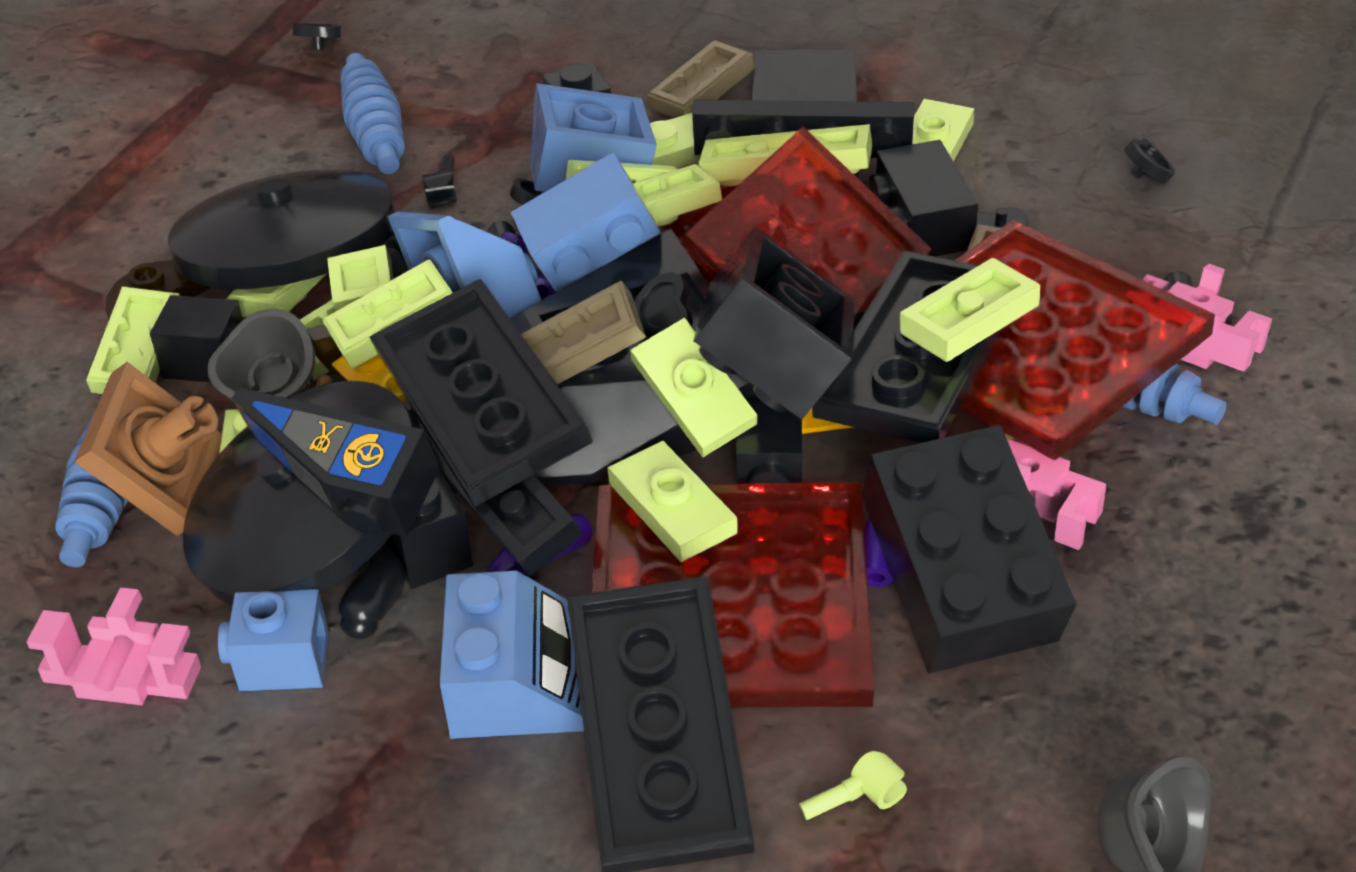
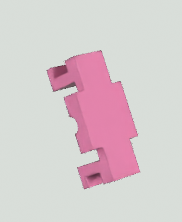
[1119,264,1272,372]
[1008,439,1107,550]
[27,587,201,705]

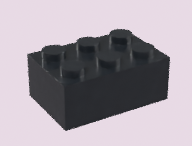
[693,226,855,420]
[861,425,1077,674]

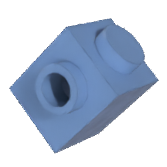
[218,589,330,691]

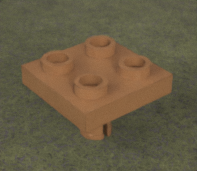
[74,362,222,536]

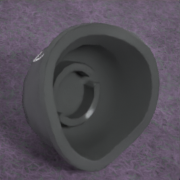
[208,309,315,401]
[1098,756,1211,872]

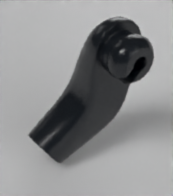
[339,541,406,639]

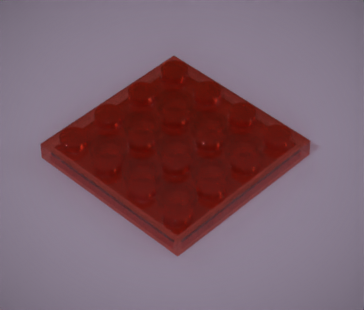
[853,220,1215,461]
[591,482,874,708]

